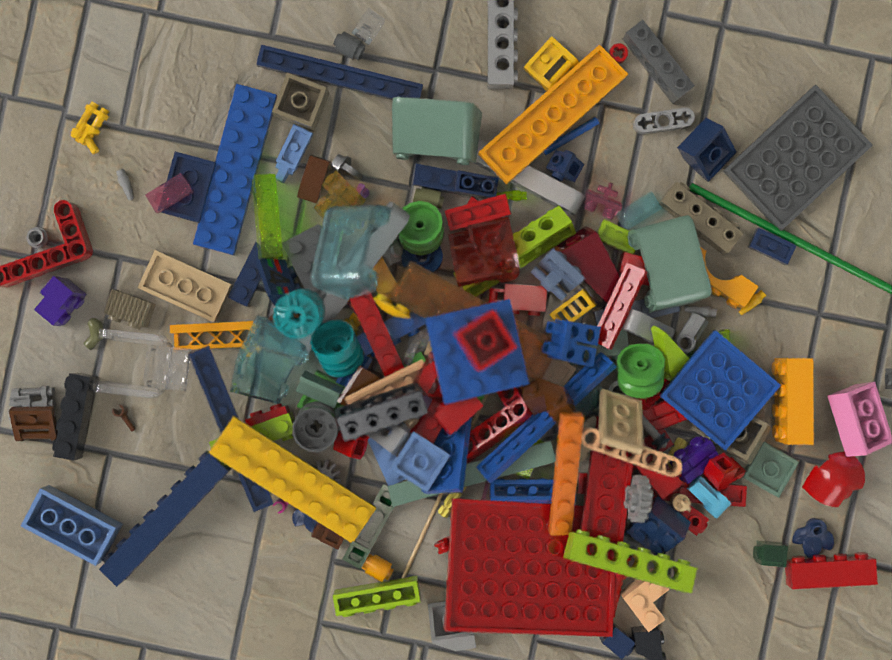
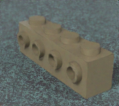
[658,182,743,255]

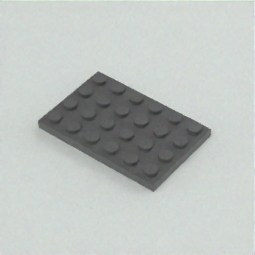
[723,84,873,231]

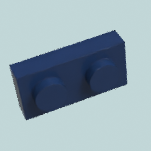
[748,228,796,265]

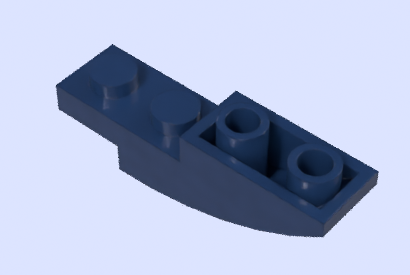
[411,163,499,198]

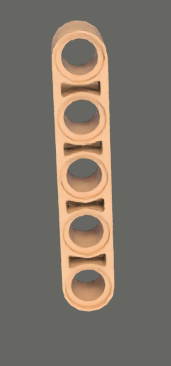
[581,427,682,477]

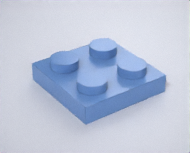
[390,432,450,492]

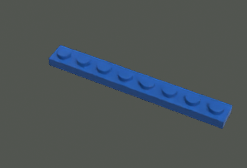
[476,352,616,484]

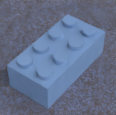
[21,485,123,566]

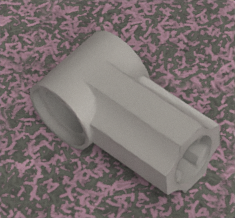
[673,312,709,353]

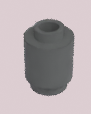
[333,31,366,60]

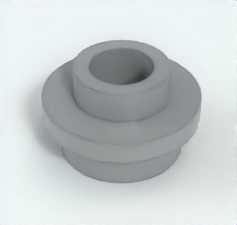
[27,227,49,248]

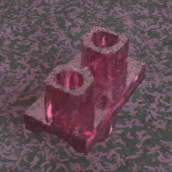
[584,182,623,220]

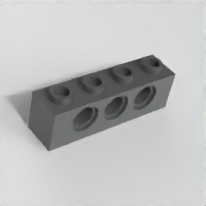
[622,20,695,104]

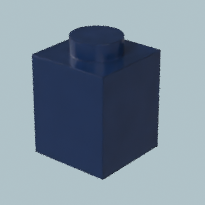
[600,622,635,659]

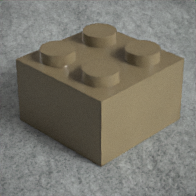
[272,73,329,132]

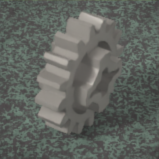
[624,475,653,523]

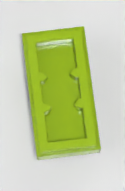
[597,219,636,254]

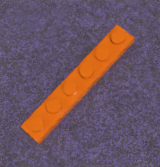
[549,413,584,535]

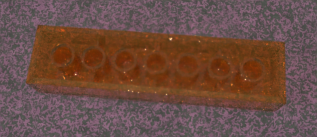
[389,261,553,380]

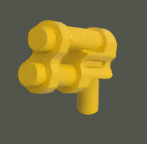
[70,101,110,154]

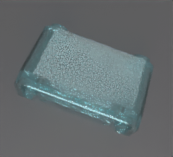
[311,204,391,300]
[230,315,309,404]

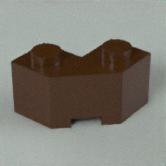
[521,378,576,425]

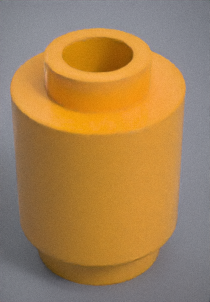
[361,553,394,582]

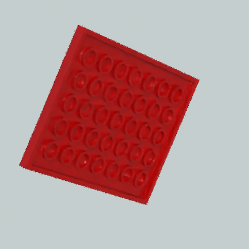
[444,498,615,637]

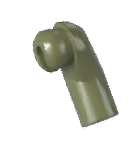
[83,318,104,350]

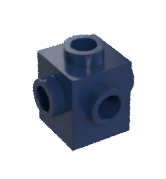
[546,150,584,183]

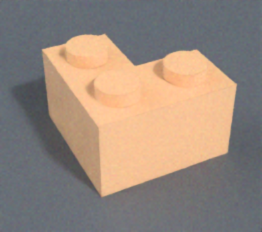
[620,568,670,632]

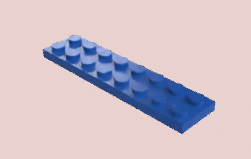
[193,84,278,256]

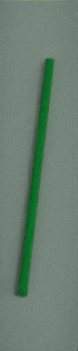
[689,183,892,294]

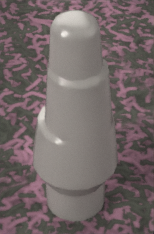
[116,169,134,200]
[685,306,717,318]

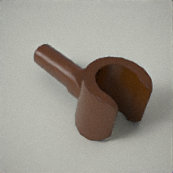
[112,404,136,432]

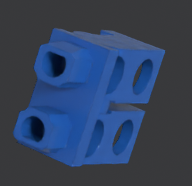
[542,319,601,367]

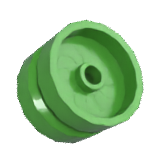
[398,201,444,255]
[617,343,665,398]

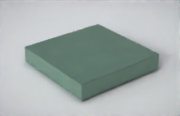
[743,442,799,498]

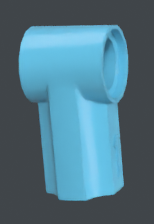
[687,476,731,519]

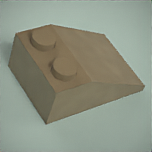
[691,417,771,465]

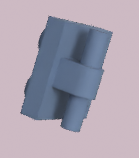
[531,249,585,301]

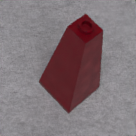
[552,226,620,304]

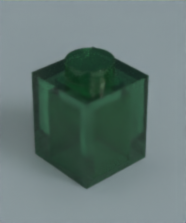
[753,540,788,567]

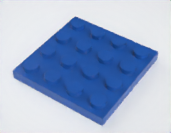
[425,299,529,404]
[659,330,781,451]

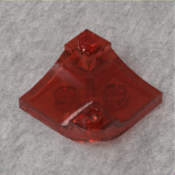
[448,217,520,287]

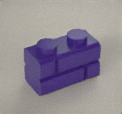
[669,436,719,484]

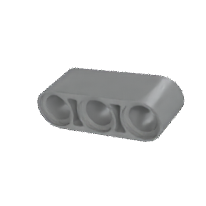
[622,309,676,344]

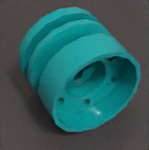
[273,288,326,339]
[310,320,364,377]

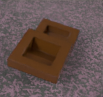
[297,155,331,204]

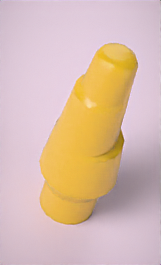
[739,290,767,315]

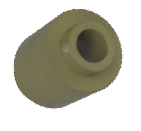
[413,187,444,209]

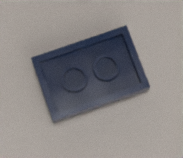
[158,151,216,223]

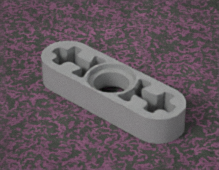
[633,108,695,134]

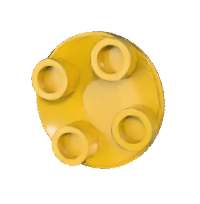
[373,293,411,319]

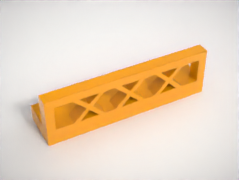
[170,321,259,350]

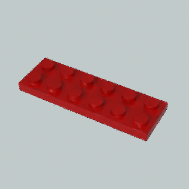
[580,416,633,545]

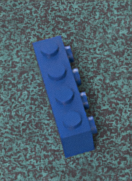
[357,297,440,357]
[489,478,576,504]

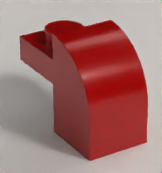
[703,453,746,491]

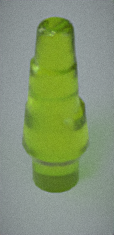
[496,190,527,201]

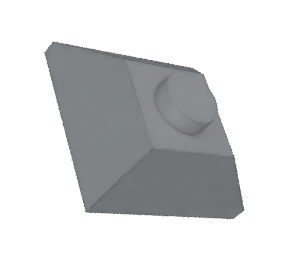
[428,601,476,651]

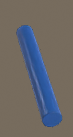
[543,117,599,156]

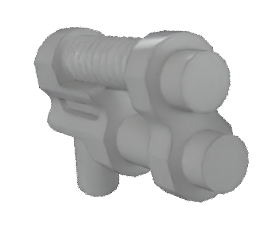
[9,386,55,420]

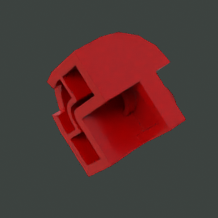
[802,451,865,507]

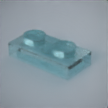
[615,191,662,230]

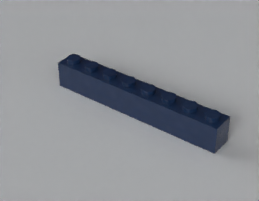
[99,450,232,587]

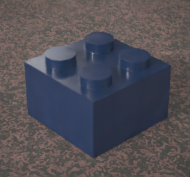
[626,496,691,556]

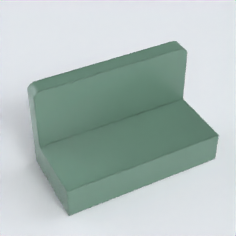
[296,371,344,408]

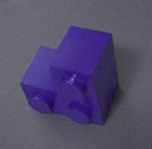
[34,276,87,326]

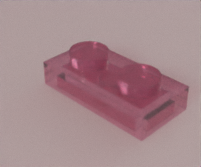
[145,173,194,214]

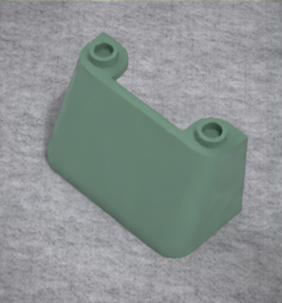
[392,97,482,165]
[628,215,711,313]

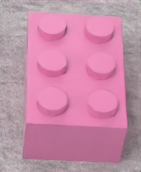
[827,382,892,457]

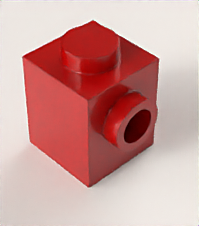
[677,505,709,536]

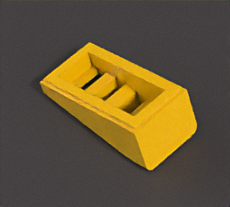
[549,288,597,322]

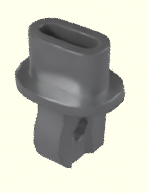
[330,154,363,181]

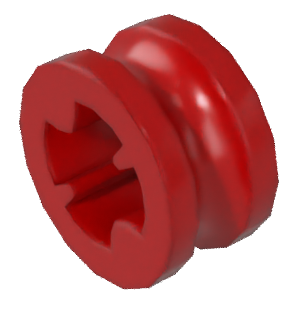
[609,43,628,64]
[434,536,450,554]

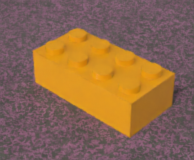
[772,358,814,445]

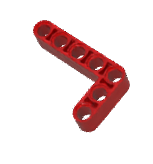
[0,200,93,288]
[466,386,533,464]

